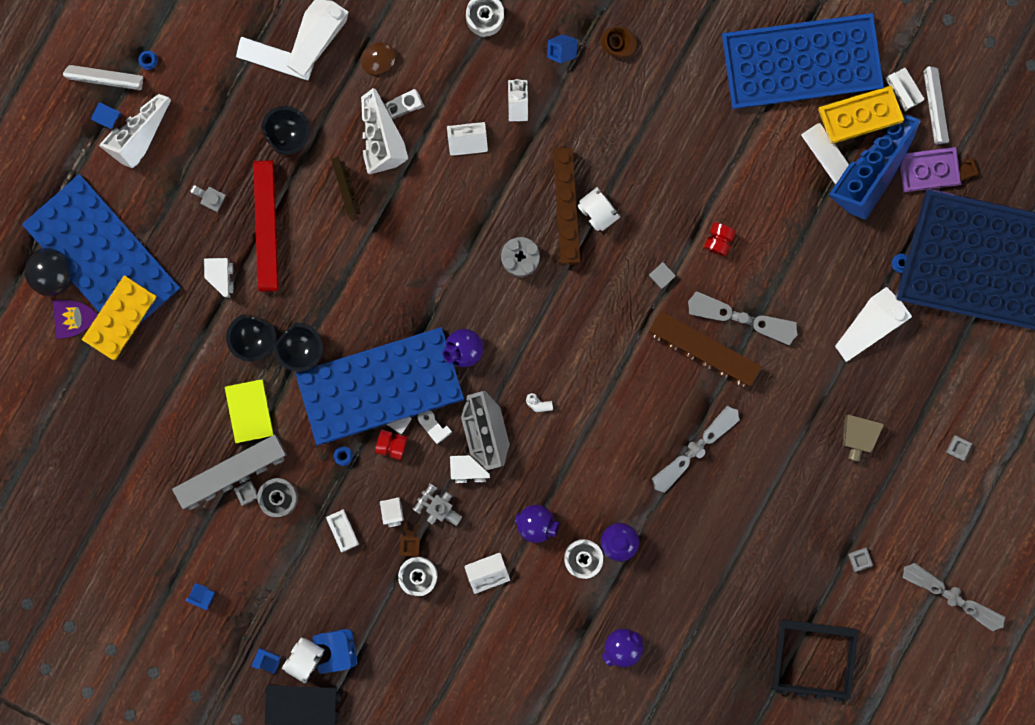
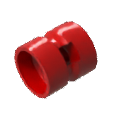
[703,222,736,257]
[375,430,407,460]

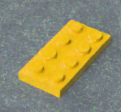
[818,86,904,144]
[82,276,157,361]

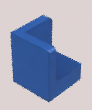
[547,34,577,63]
[91,102,122,129]
[186,583,217,610]
[251,647,282,674]

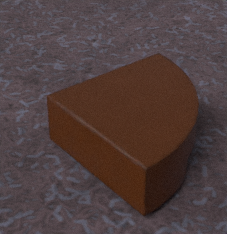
[959,156,979,181]

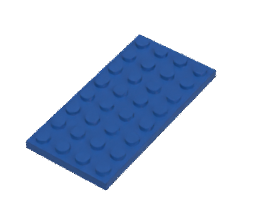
[721,13,884,109]
[22,174,181,326]
[295,327,464,446]

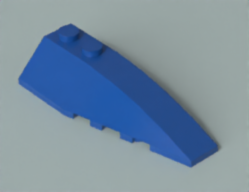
[829,114,921,220]

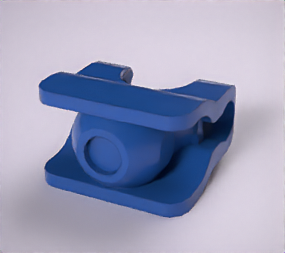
[312,629,357,673]

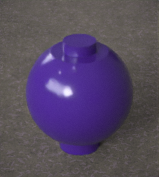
[442,329,483,367]
[515,505,559,543]
[601,523,639,562]
[602,629,643,668]

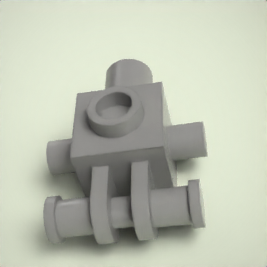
[413,483,462,526]

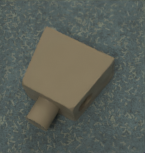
[842,415,884,462]

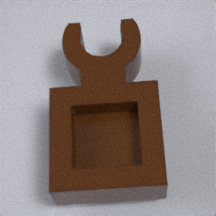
[399,523,420,557]

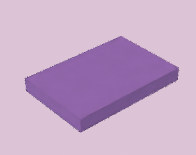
[900,147,961,193]

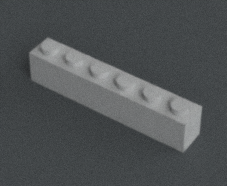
[172,435,287,511]

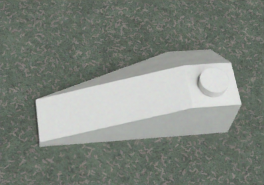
[287,0,348,77]
[361,88,408,174]
[99,94,171,168]
[835,287,912,362]

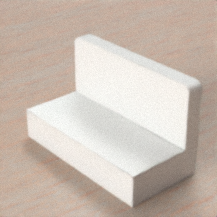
[885,68,924,111]
[447,122,488,156]
[465,553,510,594]

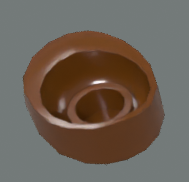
[601,26,637,58]
[361,42,396,75]

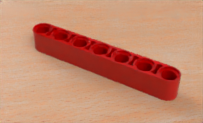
[253,160,279,292]

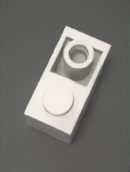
[508,79,528,121]
[204,258,233,298]
[450,455,490,483]
[380,497,404,527]

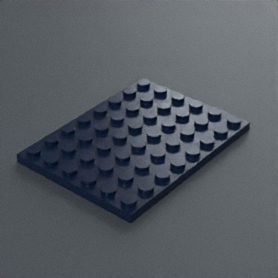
[896,188,1035,330]

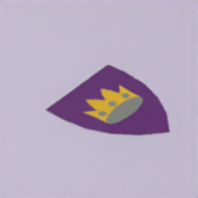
[53,300,98,339]

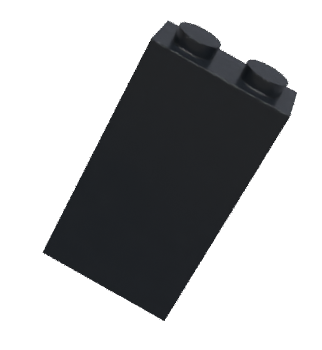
[265,684,341,725]

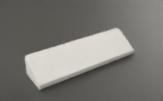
[236,37,314,81]
[63,65,144,90]
[924,66,949,145]
[801,123,849,185]

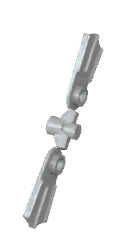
[688,291,797,345]
[652,406,740,493]
[903,563,1006,631]

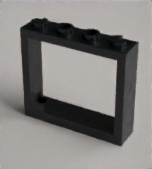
[771,619,859,702]

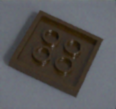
[331,157,361,221]

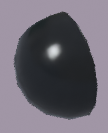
[261,105,310,155]
[24,248,71,296]
[226,314,276,362]
[273,322,323,372]

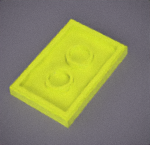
[225,379,274,443]

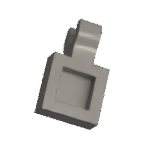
[190,185,226,213]

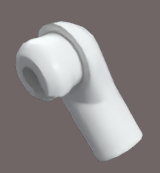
[526,393,553,412]

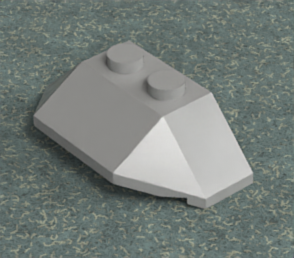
[461,391,510,470]

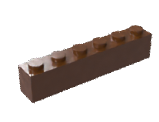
[553,147,580,265]
[648,311,762,388]

